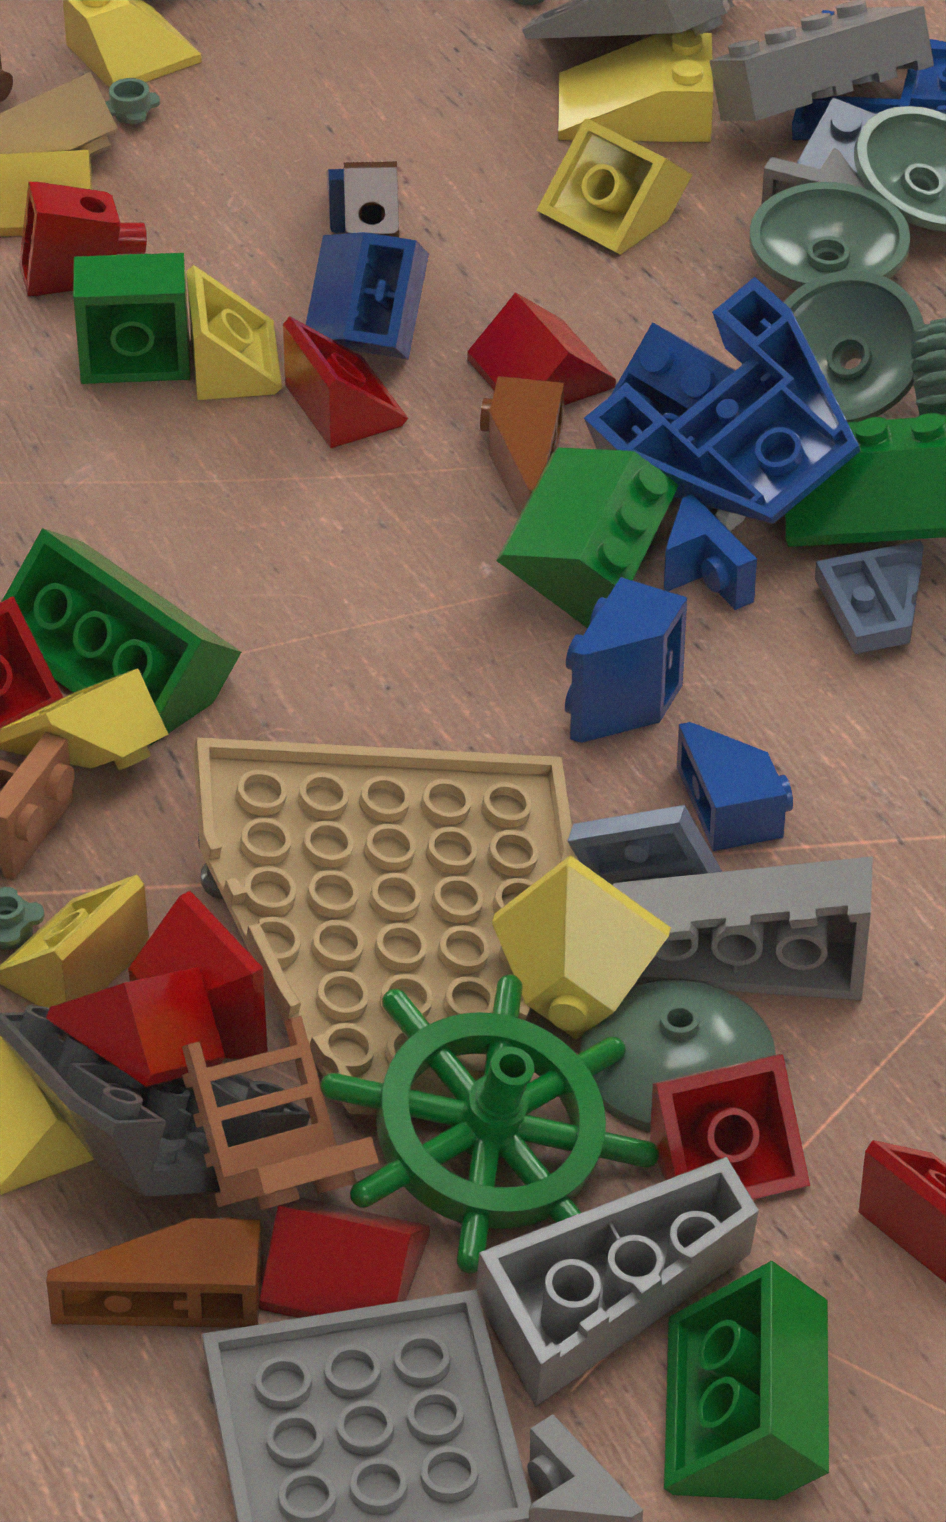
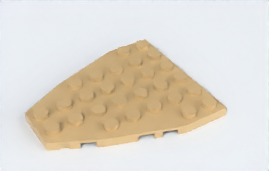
[193,737,575,1115]

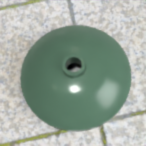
[854,106,946,231]
[749,182,910,290]
[784,270,925,422]
[580,980,776,1132]

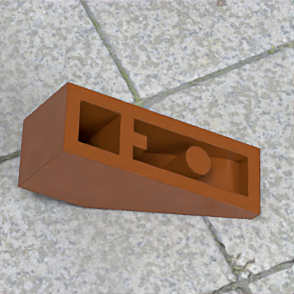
[480,376,564,515]
[46,1217,263,1328]

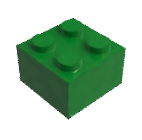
[73,253,190,384]

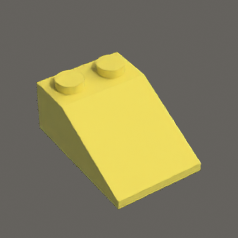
[558,30,713,142]

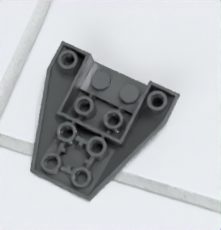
[0,1005,310,1197]

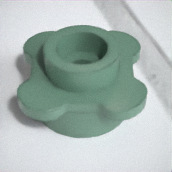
[105,78,160,124]
[0,887,45,950]

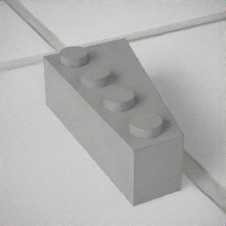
[710,0,934,121]
[613,856,873,1000]
[476,1157,759,1407]

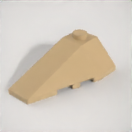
[0,72,118,157]

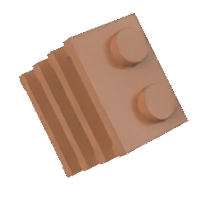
[0,732,75,880]
[182,1016,379,1210]

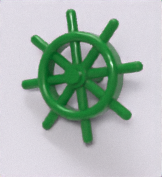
[320,974,659,1274]

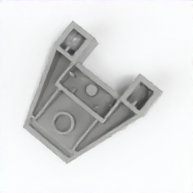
[522,0,734,39]

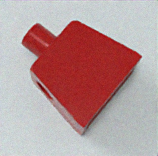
[19,182,147,296]

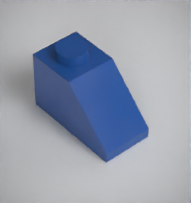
[677,722,793,851]

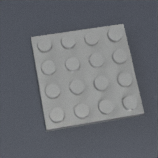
[202,1289,532,1522]

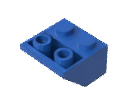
[306,232,429,360]
[610,322,736,424]
[565,577,687,743]

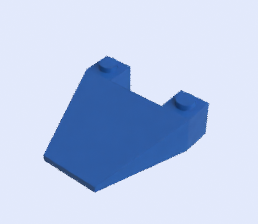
[584,277,860,524]

